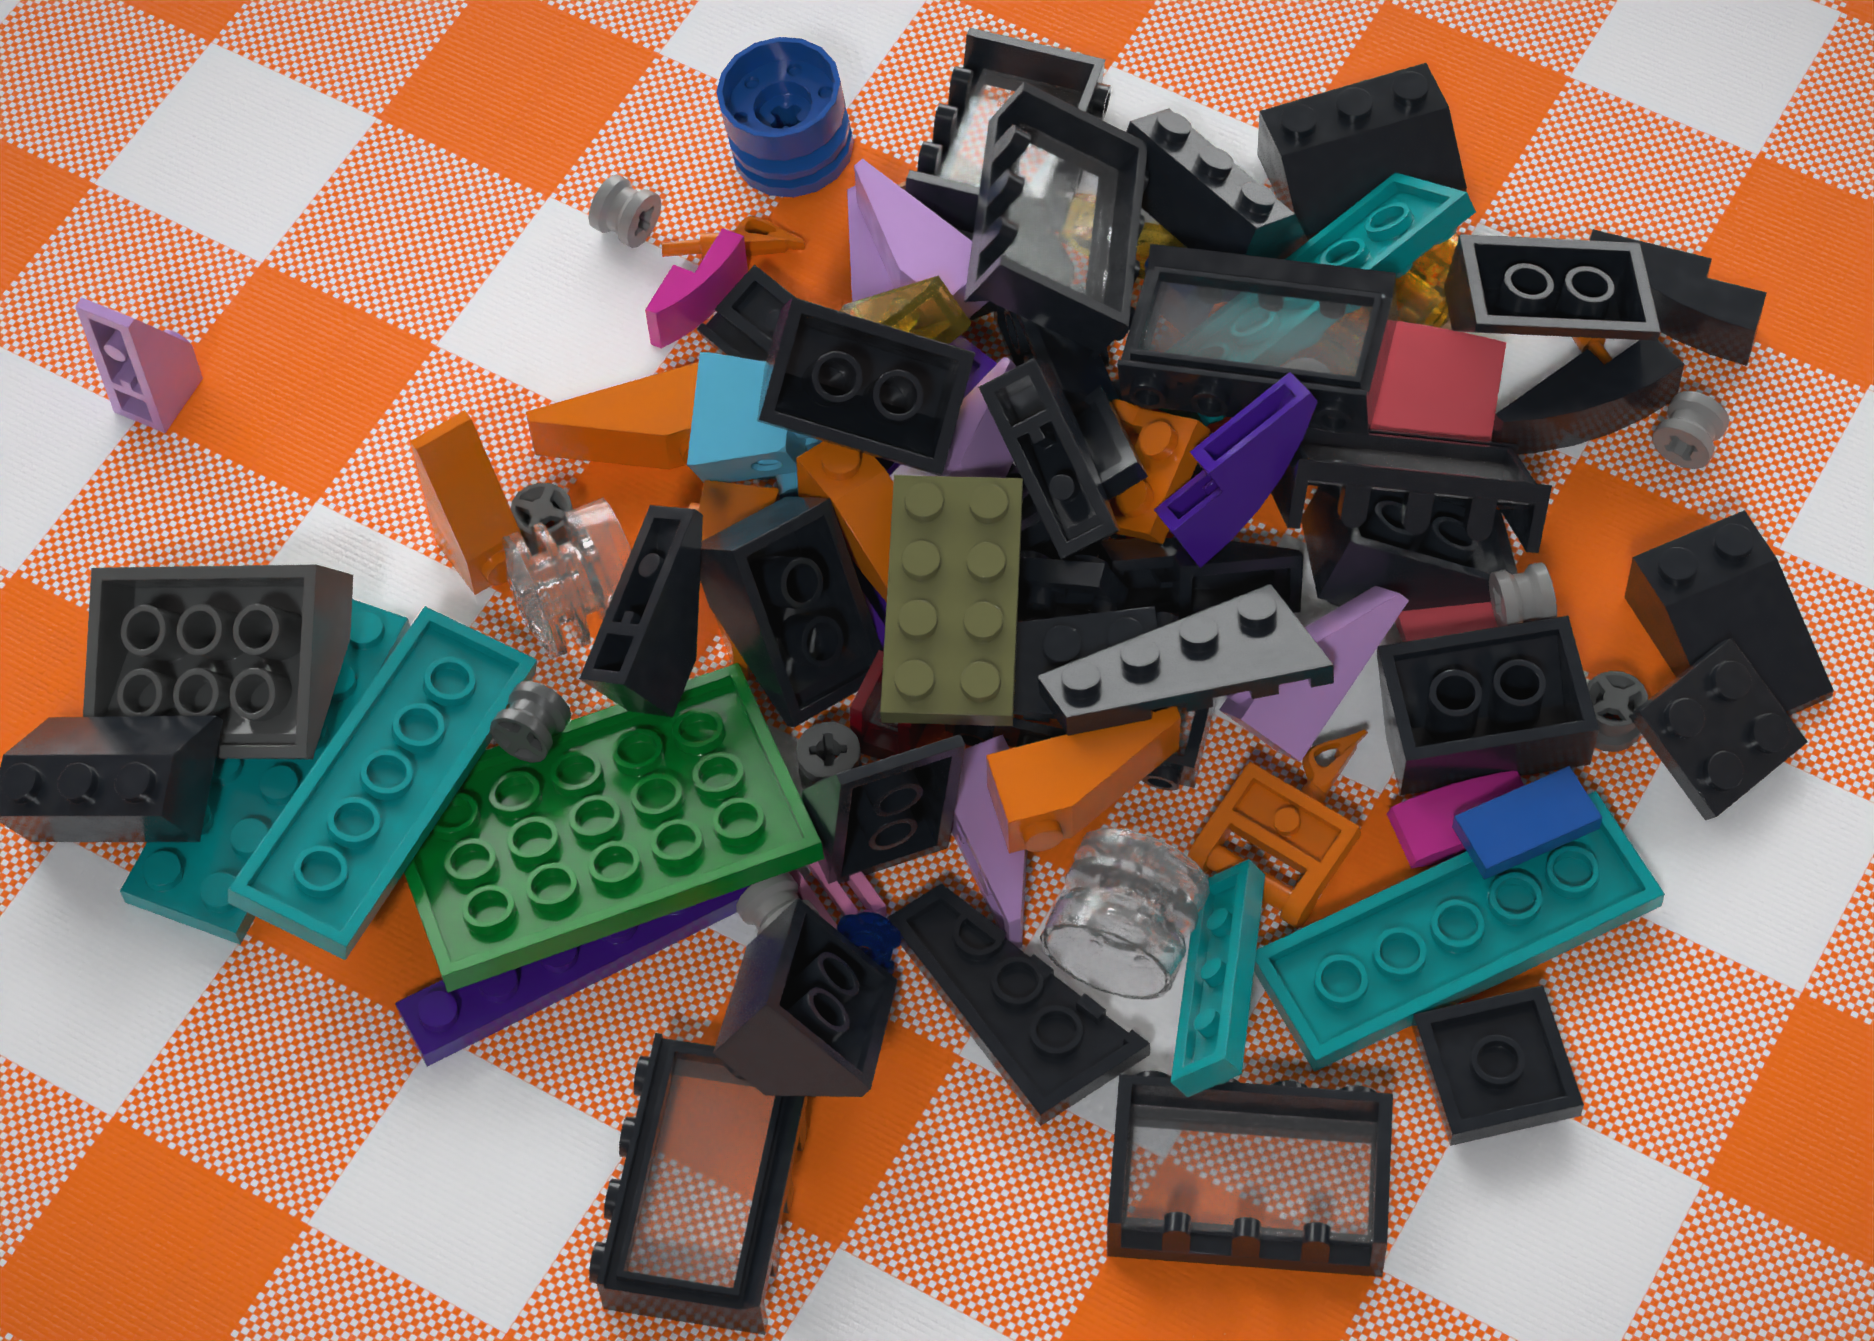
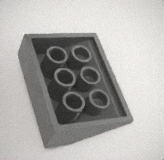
[83,564,353,760]

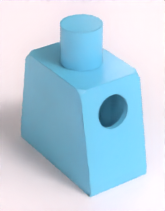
[687,352,811,483]

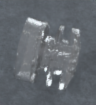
[501,497,631,660]
[1040,828,1210,1000]

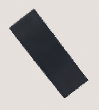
[1590,229,1767,366]
[1491,340,1684,455]
[1099,538,1304,620]

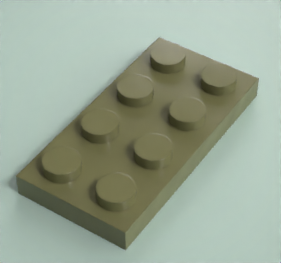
[880,475,1023,726]

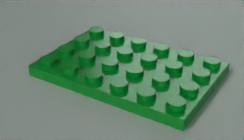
[404,663,825,993]

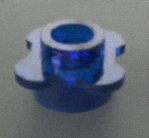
[837,912,902,975]

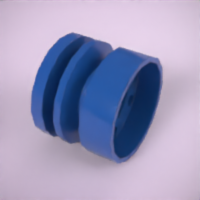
[716,37,854,198]

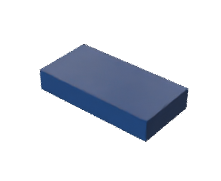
[1452,766,1602,880]

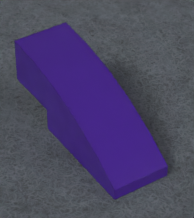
[1154,372,1317,568]

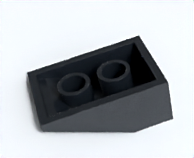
[1301,482,1518,611]
[700,497,883,727]
[1624,510,1834,716]
[801,735,965,884]

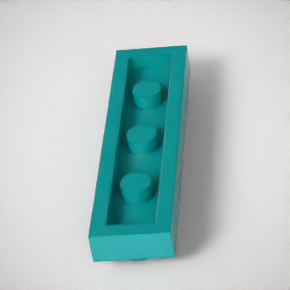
[1171,859,1265,1097]

